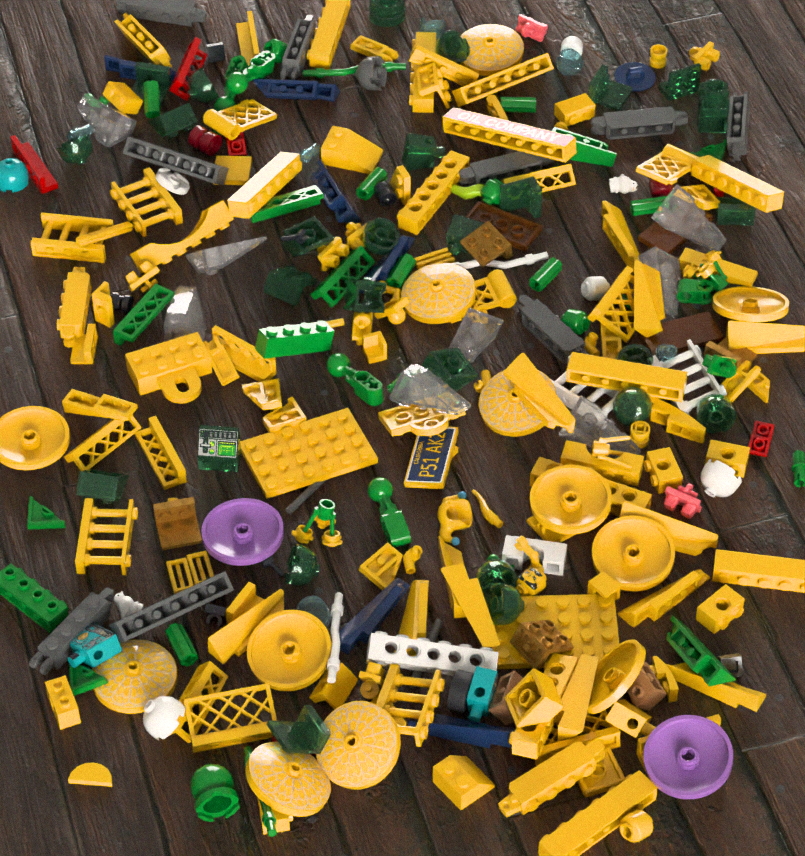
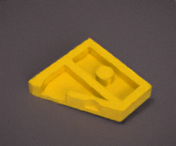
[390,165,411,205]
[672,184,720,210]
[242,378,282,410]
[263,396,306,433]
[359,542,403,591]

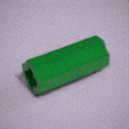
[143,80,160,118]
[501,97,536,113]
[356,167,387,201]
[630,196,669,216]
[386,253,416,288]
[529,257,562,292]
[165,623,198,667]

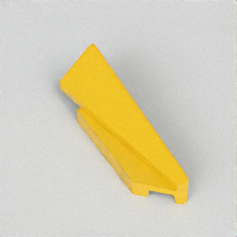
[601,200,643,274]
[634,260,665,338]
[726,321,805,354]
[503,353,576,433]
[619,501,718,556]
[438,536,466,619]
[441,563,500,648]
[618,569,710,628]
[394,580,429,657]
[208,589,284,664]
[556,654,599,741]
[666,662,766,712]

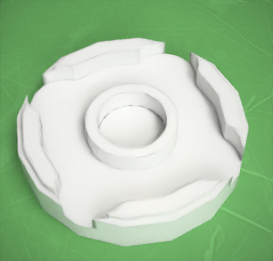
[155,168,190,195]

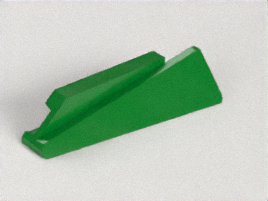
[552,127,617,167]
[666,615,736,687]

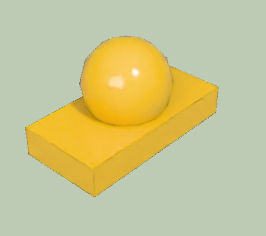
[374,297,409,325]

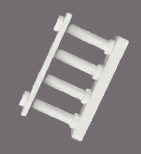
[648,339,727,416]
[549,355,634,429]

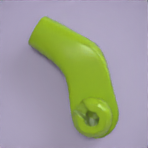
[451,184,484,200]

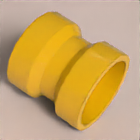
[649,44,667,69]
[629,421,650,448]

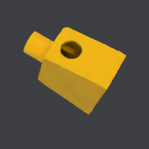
[605,699,656,738]

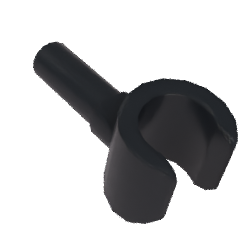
[281,229,308,244]
[260,555,285,578]

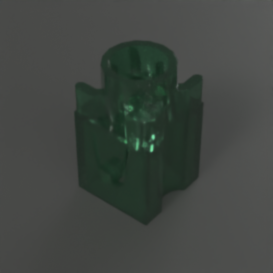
[697,79,730,133]
[343,277,386,313]

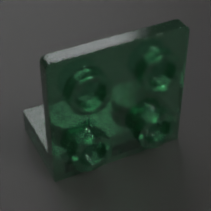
[131,62,172,105]
[658,63,701,101]
[588,65,633,110]
[500,176,542,219]
[716,197,756,226]
[264,265,318,305]
[266,705,332,754]

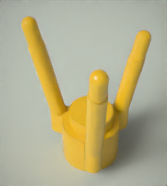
[592,436,632,469]

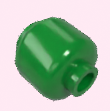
[264,39,288,63]
[480,178,507,206]
[561,309,590,335]

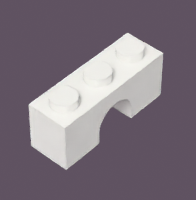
[502,535,567,576]

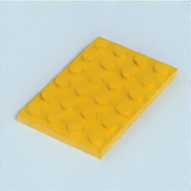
[238,408,378,499]
[489,594,619,669]

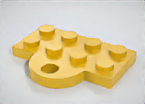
[378,391,466,437]

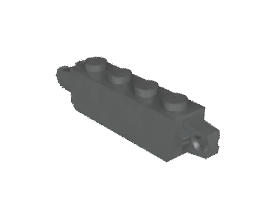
[116,0,207,27]
[281,15,316,80]
[727,92,750,161]
[590,106,688,140]
[459,151,554,187]
[518,295,589,364]
[29,587,115,675]

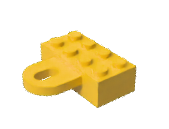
[125,332,212,404]

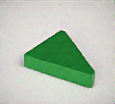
[689,139,727,161]
[27,496,66,530]
[69,664,108,696]

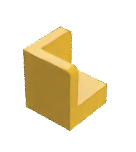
[362,331,387,364]
[587,571,621,600]

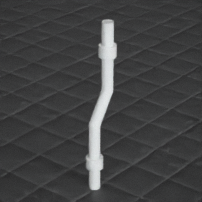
[451,252,548,269]
[327,592,344,683]

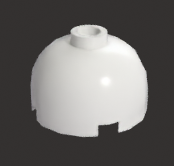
[700,459,742,497]
[143,696,185,740]

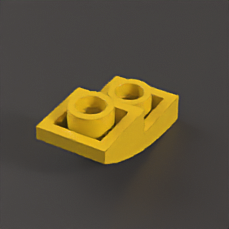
[649,656,678,702]

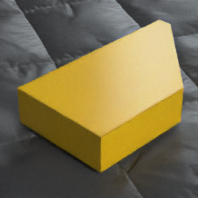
[747,372,770,403]

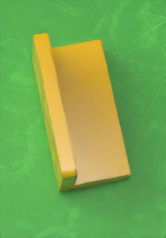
[92,281,115,328]
[70,324,98,364]
[226,582,265,624]
[309,662,358,710]

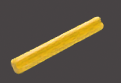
[75,221,133,247]

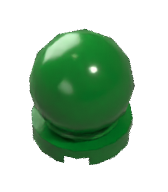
[190,764,239,822]

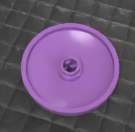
[201,498,284,566]
[644,715,733,799]

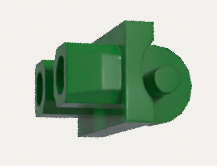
[702,354,737,378]

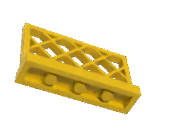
[587,265,635,343]
[183,683,280,753]
[535,709,620,766]

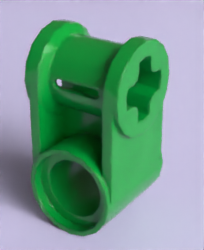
[677,278,713,305]

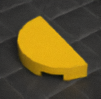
[68,762,112,787]

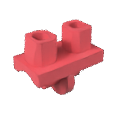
[515,14,548,42]
[664,483,702,519]

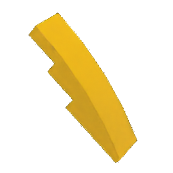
[635,394,706,444]

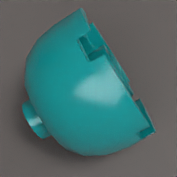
[0,158,29,193]

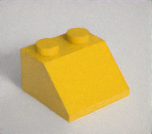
[504,668,564,728]
[433,755,495,810]

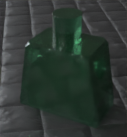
[402,133,445,171]
[447,214,484,255]

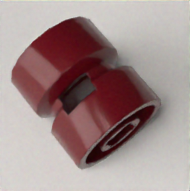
[188,125,222,156]

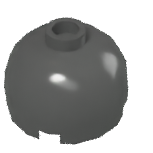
[355,56,387,91]

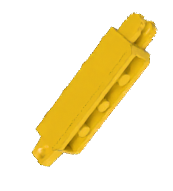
[114,13,172,68]
[57,267,92,348]
[498,739,605,817]

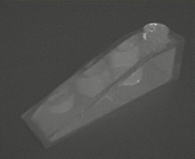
[77,92,137,148]
[651,184,727,252]
[186,236,267,276]
[638,246,681,317]
[163,286,206,342]
[437,308,504,378]
[389,364,471,415]
[558,396,641,459]

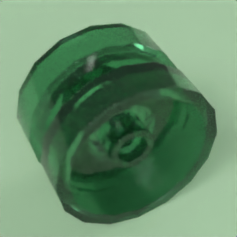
[369,0,406,27]

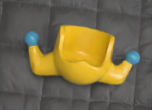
[437,491,473,545]

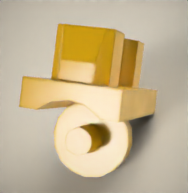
[689,41,720,72]
[345,221,378,250]
[317,236,350,272]
[125,260,160,294]
[352,312,373,345]
[358,662,386,699]

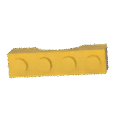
[560,440,644,487]

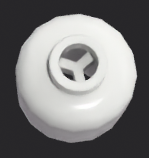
[561,36,583,61]
[581,276,610,301]

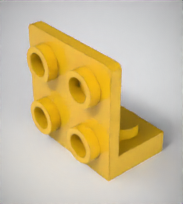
[415,62,452,109]

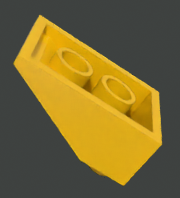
[321,126,383,174]

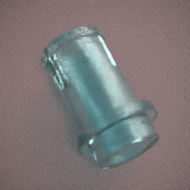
[299,143,321,163]

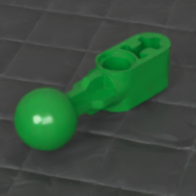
[226,51,275,94]
[214,55,248,111]
[326,353,383,406]
[367,477,411,547]

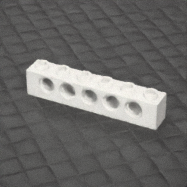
[366,631,499,676]

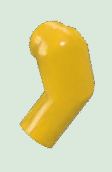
[584,332,600,356]
[474,370,491,393]
[403,545,423,574]

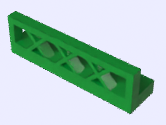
[250,185,324,223]
[310,246,375,308]
[113,283,175,346]

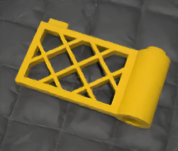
[203,99,277,140]
[636,144,698,185]
[447,269,517,324]

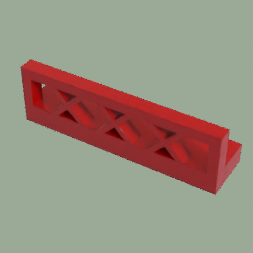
[169,37,207,101]
[10,135,58,194]

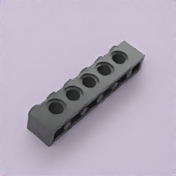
[123,137,229,185]
[109,571,234,643]

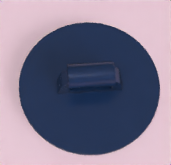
[614,62,656,91]

